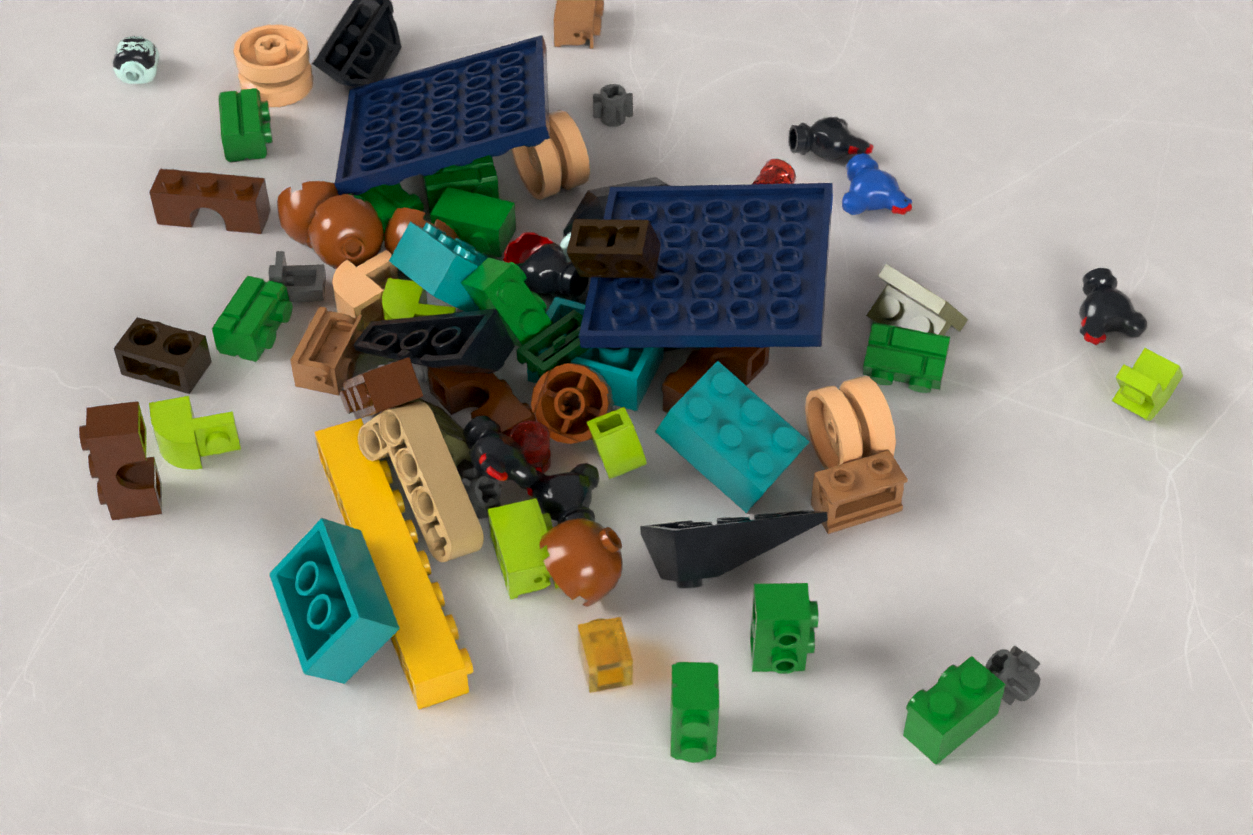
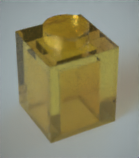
[577,617,633,693]

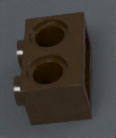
[567,219,661,279]
[114,317,212,394]

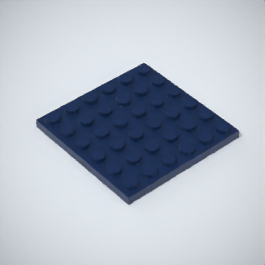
[335,35,550,195]
[579,183,833,348]

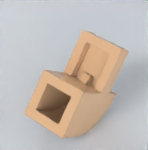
[332,250,398,329]

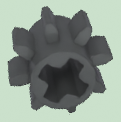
[593,84,633,127]
[461,467,502,519]
[985,646,1040,705]

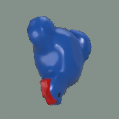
[842,154,912,215]

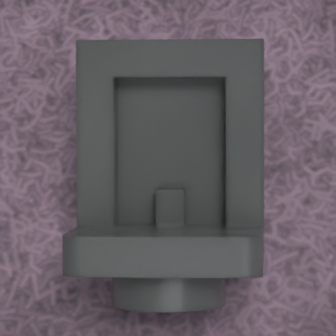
[269,251,326,302]

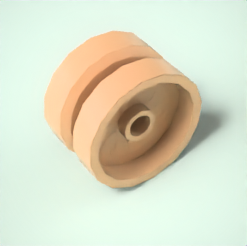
[233,25,314,107]
[512,110,590,200]
[805,376,896,469]

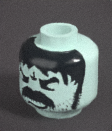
[113,36,159,84]

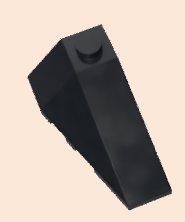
[353,309,515,374]
[640,510,827,588]

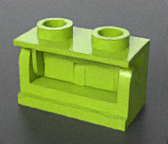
[488,498,560,600]

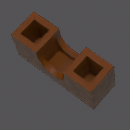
[149,169,271,234]
[661,347,770,413]
[340,357,423,419]
[427,367,536,448]
[79,401,162,520]

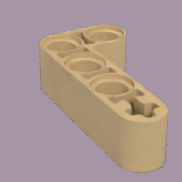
[358,401,484,563]

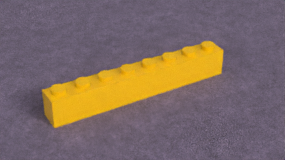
[314,418,473,710]

